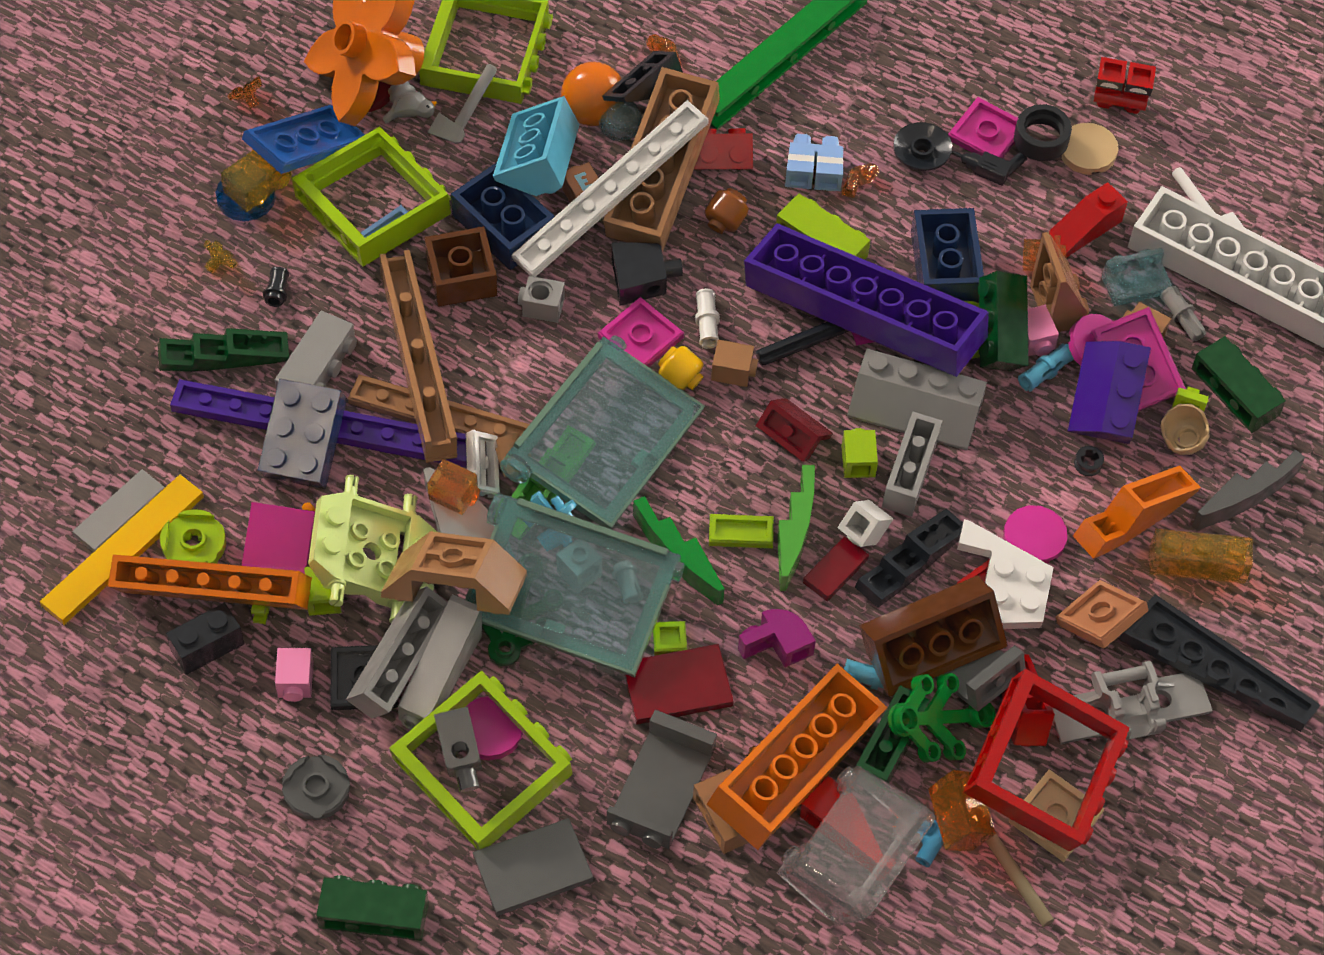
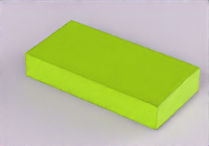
[709,514,774,548]

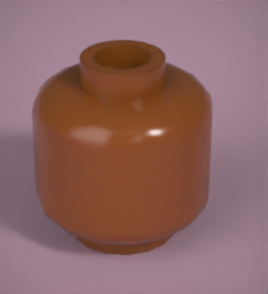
[704,188,749,234]

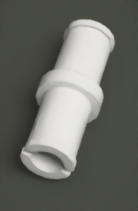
[695,288,720,349]

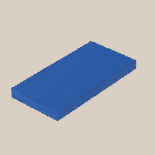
[242,105,365,174]

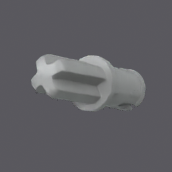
[1160,286,1206,341]

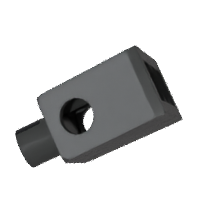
[434,706,483,792]

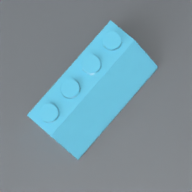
[493,96,580,196]

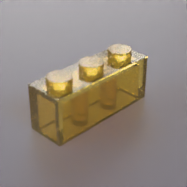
[1149,529,1253,583]

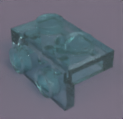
[1102,248,1173,306]

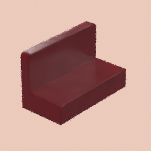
[755,398,833,462]

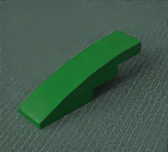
[633,496,725,606]

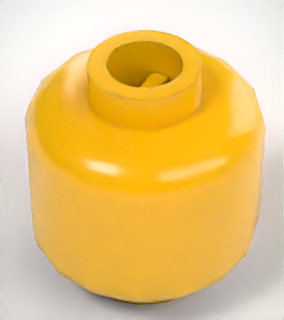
[658,346,704,390]

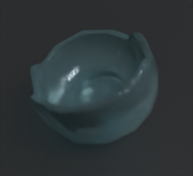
[599,102,642,142]

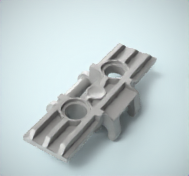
[1052,661,1213,744]

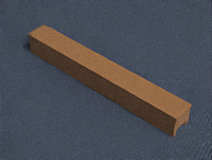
[380,250,457,463]

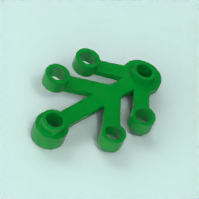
[888,673,996,763]

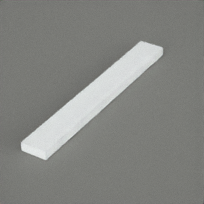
[512,100,709,277]

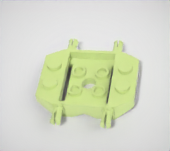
[308,475,437,623]

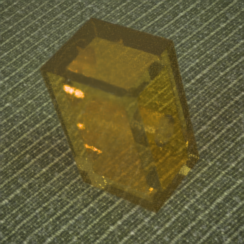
[221,150,292,212]

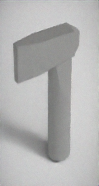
[427,64,497,144]

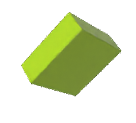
[653,621,687,656]

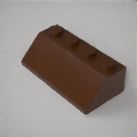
[859,576,1008,697]

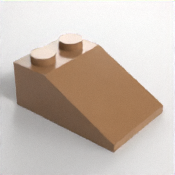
[1030,232,1089,332]

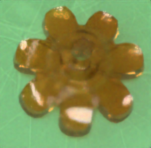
[227,76,263,109]

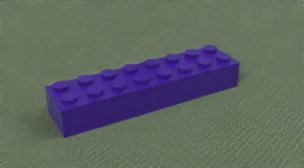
[744,223,989,377]

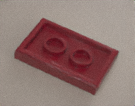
[624,644,734,725]

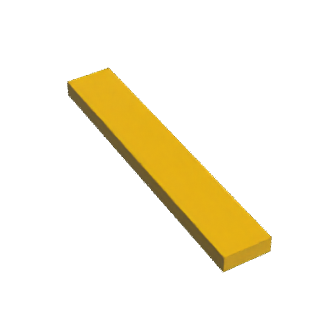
[40,474,204,625]

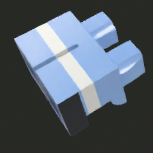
[785,134,843,191]

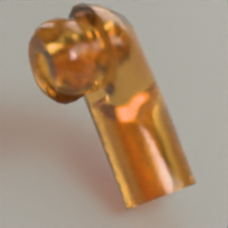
[841,163,880,198]

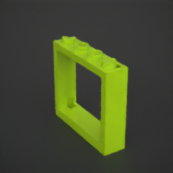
[419,0,553,104]
[291,126,451,267]
[389,670,573,850]

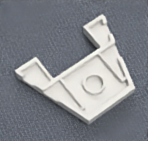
[957,519,1054,629]

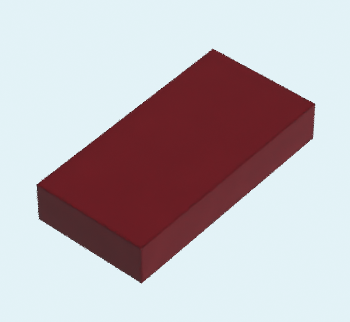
[803,536,869,602]

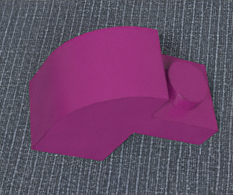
[738,609,816,668]

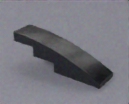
[855,508,963,608]

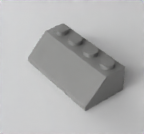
[847,349,987,451]

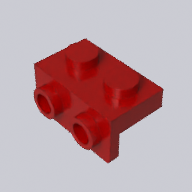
[694,128,753,170]

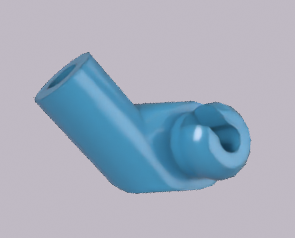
[915,815,944,867]

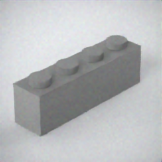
[346,586,448,719]

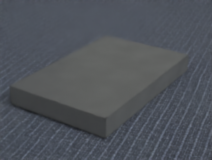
[473,818,593,917]

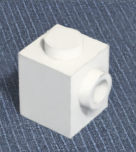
[837,500,893,547]

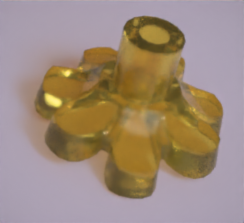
[204,240,239,273]

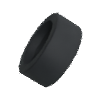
[1014,104,1072,161]

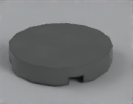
[282,755,350,820]

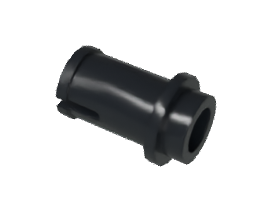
[263,267,290,307]

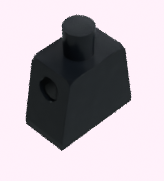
[611,242,683,306]

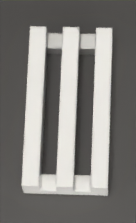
[466,430,500,498]

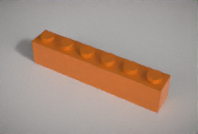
[108,554,312,610]

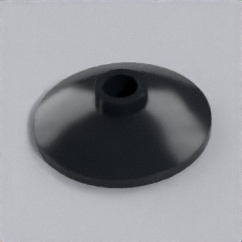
[893,122,952,171]

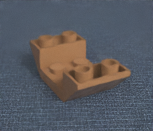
[381,531,527,615]

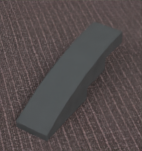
[1192,450,1305,530]

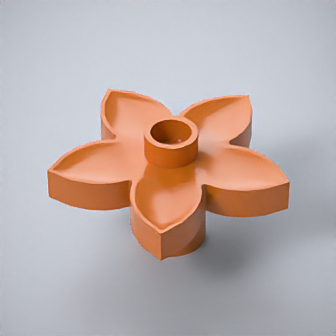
[304,0,424,126]

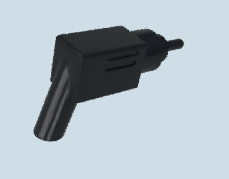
[951,151,1027,186]

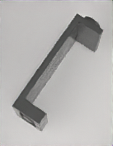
[935,645,1026,711]
[607,710,717,849]

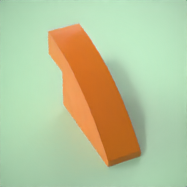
[1073,465,1201,559]

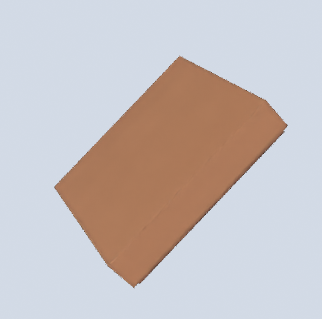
[1055,580,1149,649]

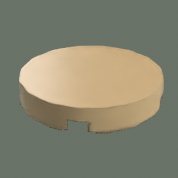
[1062,123,1118,175]

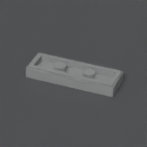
[72,469,165,552]

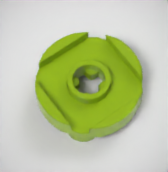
[160,509,226,564]

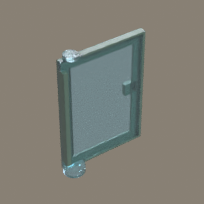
[500,336,705,529]
[465,493,685,677]

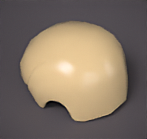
[1161,404,1210,455]

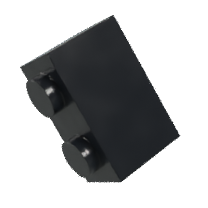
[166,602,244,675]

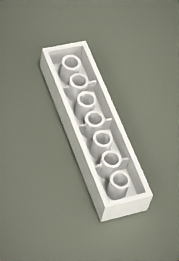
[1128,186,1324,348]

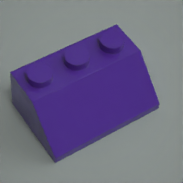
[1067,341,1151,444]

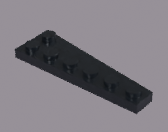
[1119,594,1321,732]

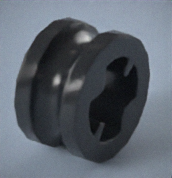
[1074,446,1104,476]

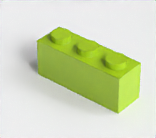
[776,193,870,260]

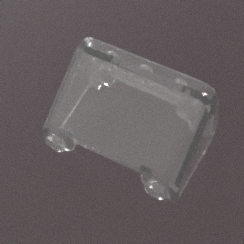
[777,766,936,926]

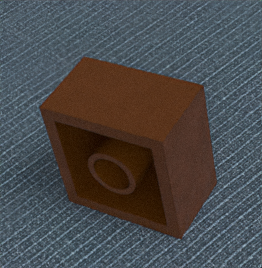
[424,226,498,307]

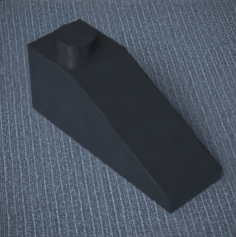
[602,51,683,102]

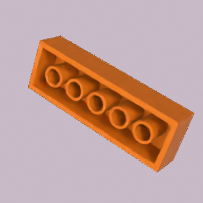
[706,664,888,850]

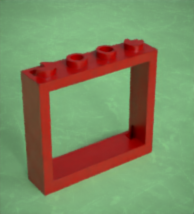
[963,669,1130,851]

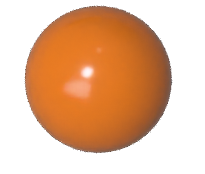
[561,62,625,126]

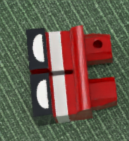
[1094,57,1156,114]

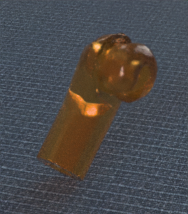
[646,34,682,66]

